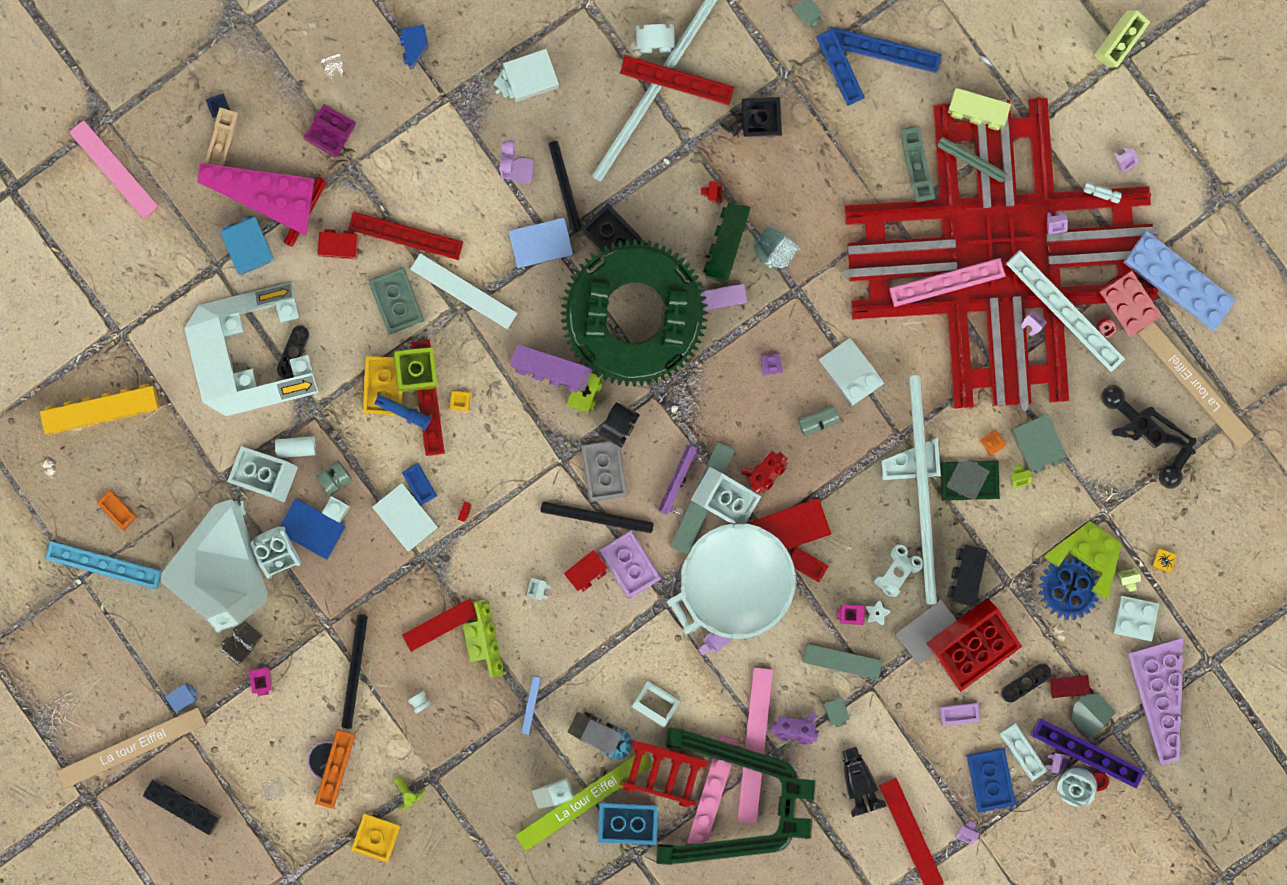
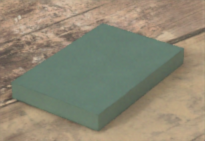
[368,267,424,335]

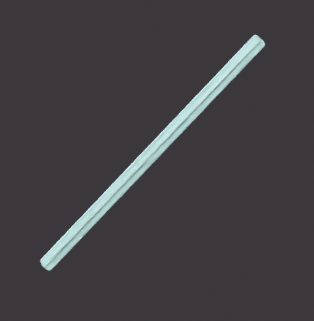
[592,0,717,182]
[910,375,937,604]

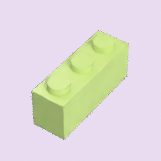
[1094,10,1150,68]
[948,88,1011,130]

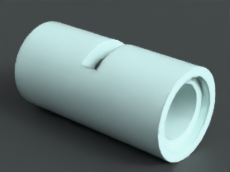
[275,436,316,458]

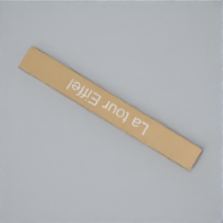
[1137,322,1254,449]
[57,707,207,789]

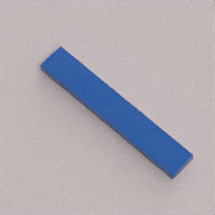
[830,27,942,74]

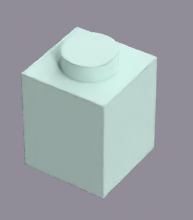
[322,496,350,523]

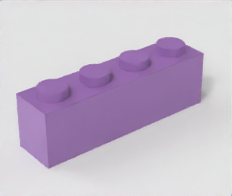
[510,344,592,393]

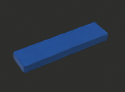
[816,29,865,106]

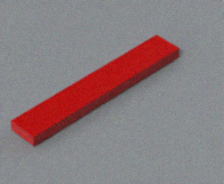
[619,55,734,106]
[348,211,464,261]
[411,340,445,456]
[879,778,944,885]

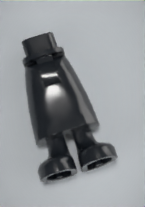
[842,747,887,817]

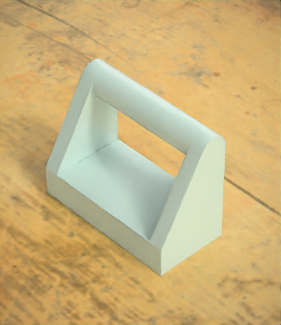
[632,680,680,727]

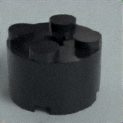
[598,402,640,448]

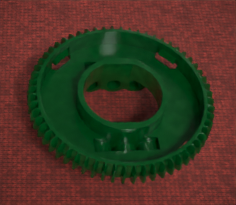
[560,239,708,387]

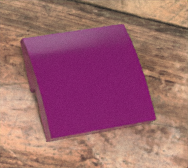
[303,104,356,158]

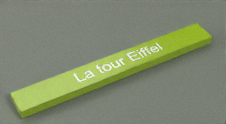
[515,753,653,851]

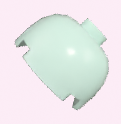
[1057,767,1097,807]

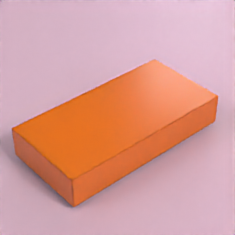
[96,490,137,531]

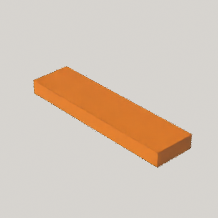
[315,729,356,809]

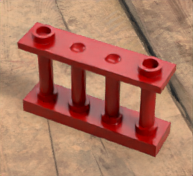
[620,739,708,808]

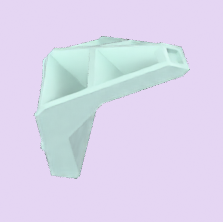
[161,499,267,632]

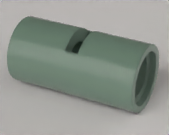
[798,405,840,436]

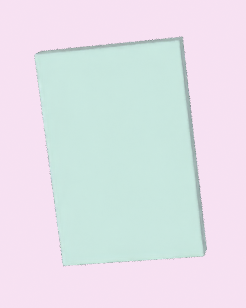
[372,483,438,552]

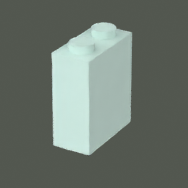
[501,49,559,103]

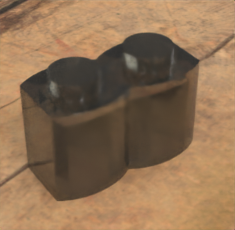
[220,621,264,666]

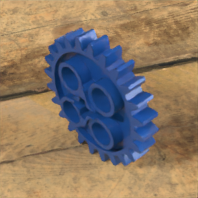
[1038,558,1099,620]

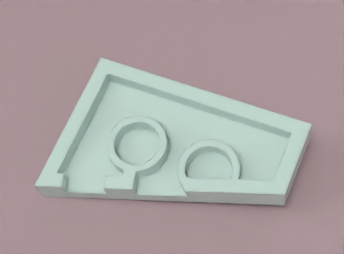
[881,438,941,480]

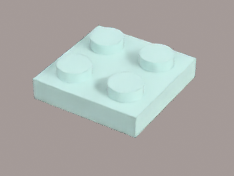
[1113,596,1159,642]

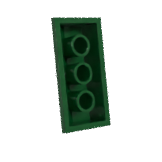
[703,203,751,284]

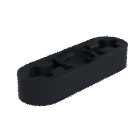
[277,325,310,379]
[1001,664,1051,703]

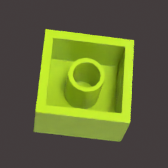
[393,347,437,392]

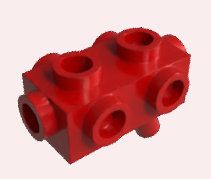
[742,451,788,494]

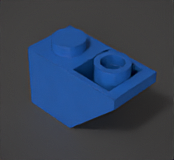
[399,24,429,69]

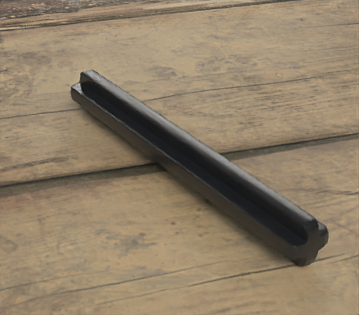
[548,141,581,233]

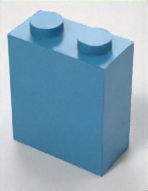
[220,216,275,276]

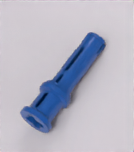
[374,393,432,431]

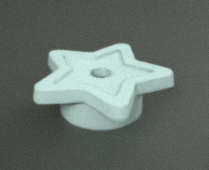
[866,600,890,625]

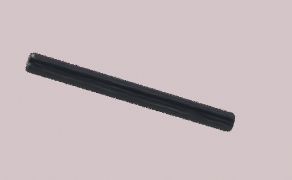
[540,502,654,533]
[341,614,368,729]

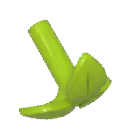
[394,776,426,810]

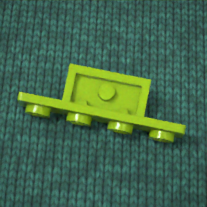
[463,600,503,678]

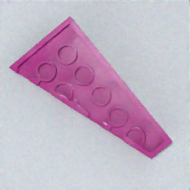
[197,163,315,236]

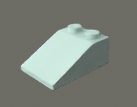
[819,338,884,407]
[227,446,298,503]
[691,467,761,524]

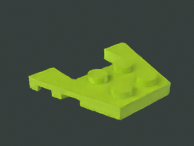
[1044,521,1122,600]

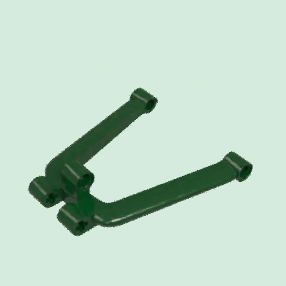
[656,728,816,865]

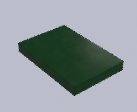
[940,461,1000,501]

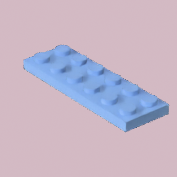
[1123,231,1236,331]

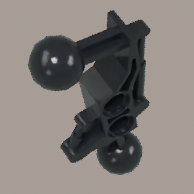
[1101,385,1197,489]

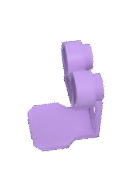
[500,140,534,184]

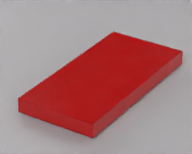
[746,498,832,549]

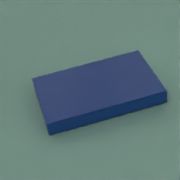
[279,498,346,560]
[966,748,1016,813]

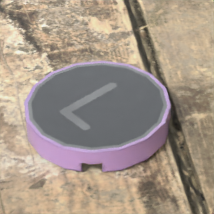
[308,741,333,779]

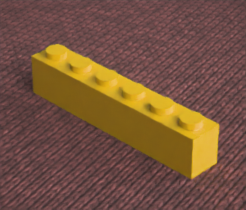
[40,384,160,435]

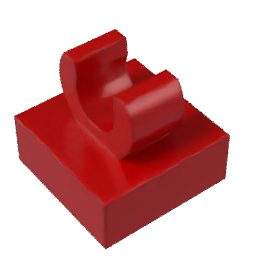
[700,181,722,203]

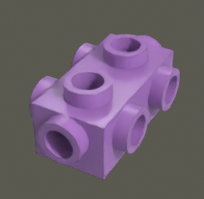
[771,711,819,745]

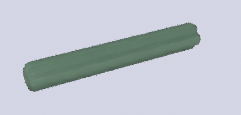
[937,137,1007,182]

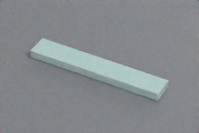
[410,253,518,330]

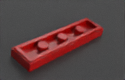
[402,598,477,652]

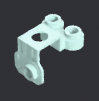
[874,545,923,597]

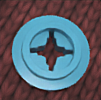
[604,728,632,759]

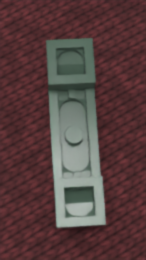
[901,127,935,202]

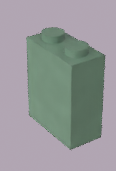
[1011,414,1066,474]

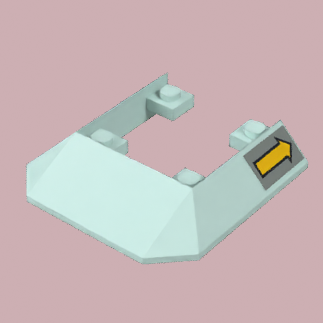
[184,282,319,416]

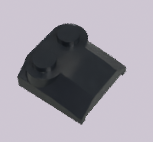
[741,97,782,138]

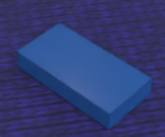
[402,463,437,506]

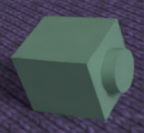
[793,0,823,28]
[823,697,850,728]

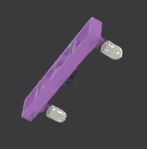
[658,445,708,517]

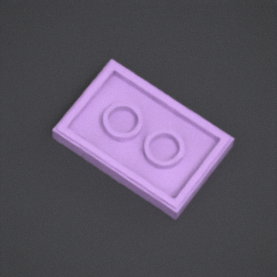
[599,530,661,599]

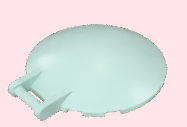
[667,524,796,639]

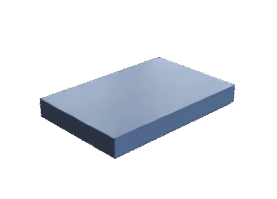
[509,218,573,269]

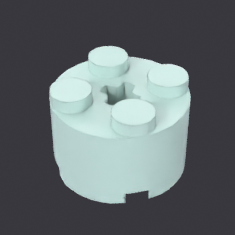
[636,24,675,54]

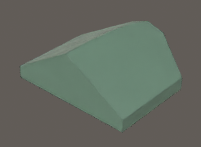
[1070,693,1116,739]

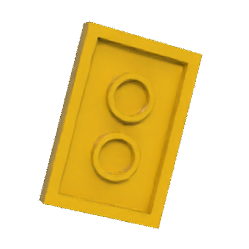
[363,356,403,415]

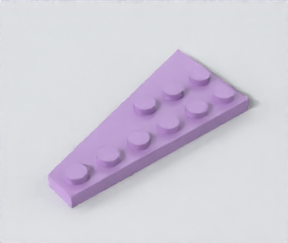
[1127,638,1183,765]

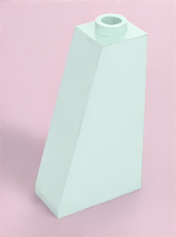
[532,777,574,809]

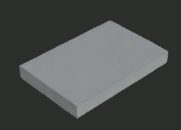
[581,441,628,502]
[895,599,957,665]

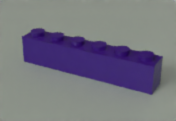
[1030,718,1145,788]

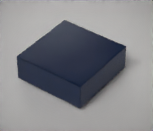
[206,93,230,118]

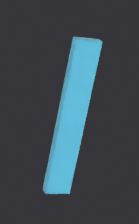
[45,541,162,589]

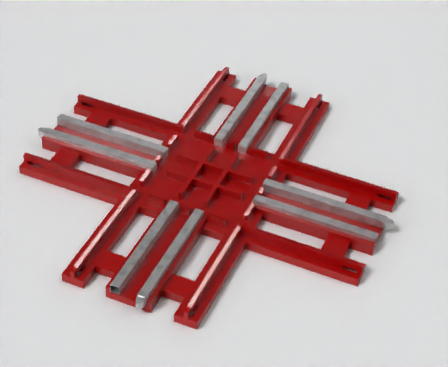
[842,93,1162,412]

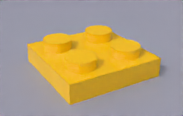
[351,813,401,863]

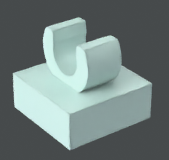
[526,578,551,600]

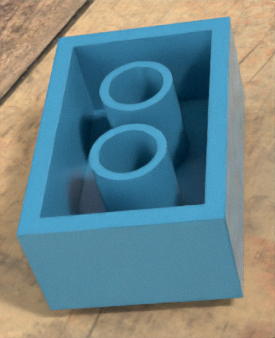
[598,802,658,845]

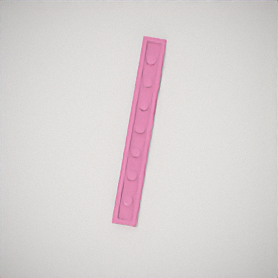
[737,668,773,824]

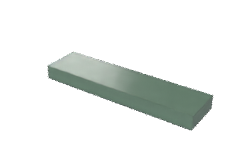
[803,644,882,679]

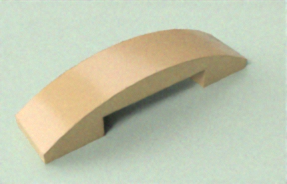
[203,108,239,166]

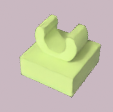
[1117,568,1141,592]

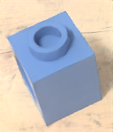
[165,683,197,713]

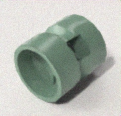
[316,461,353,496]

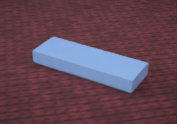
[522,676,541,735]

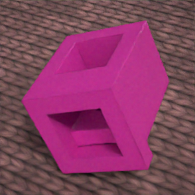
[836,604,865,625]
[249,667,273,696]

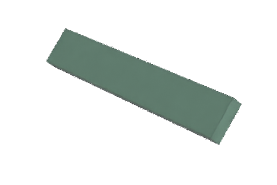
[671,442,735,555]

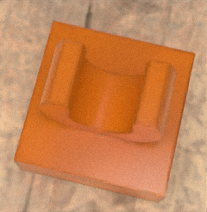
[979,429,1007,456]

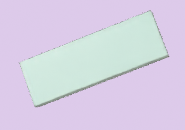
[999,723,1048,782]

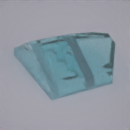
[754,226,800,269]

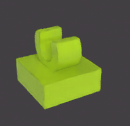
[1011,464,1032,489]

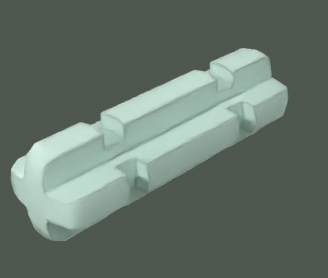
[1084,182,1122,203]

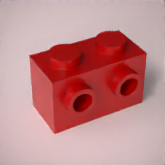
[317,229,359,260]
[563,549,608,592]

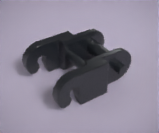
[718,109,742,138]

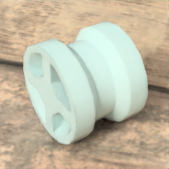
[408,691,432,714]

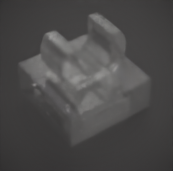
[321,54,344,79]

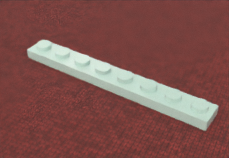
[1006,250,1125,372]

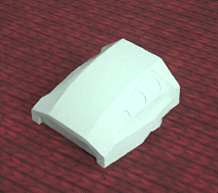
[250,527,301,579]

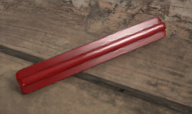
[284,177,327,247]

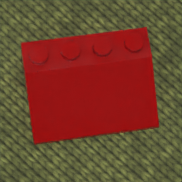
[926,598,1022,692]

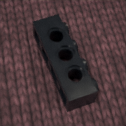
[143,778,222,835]

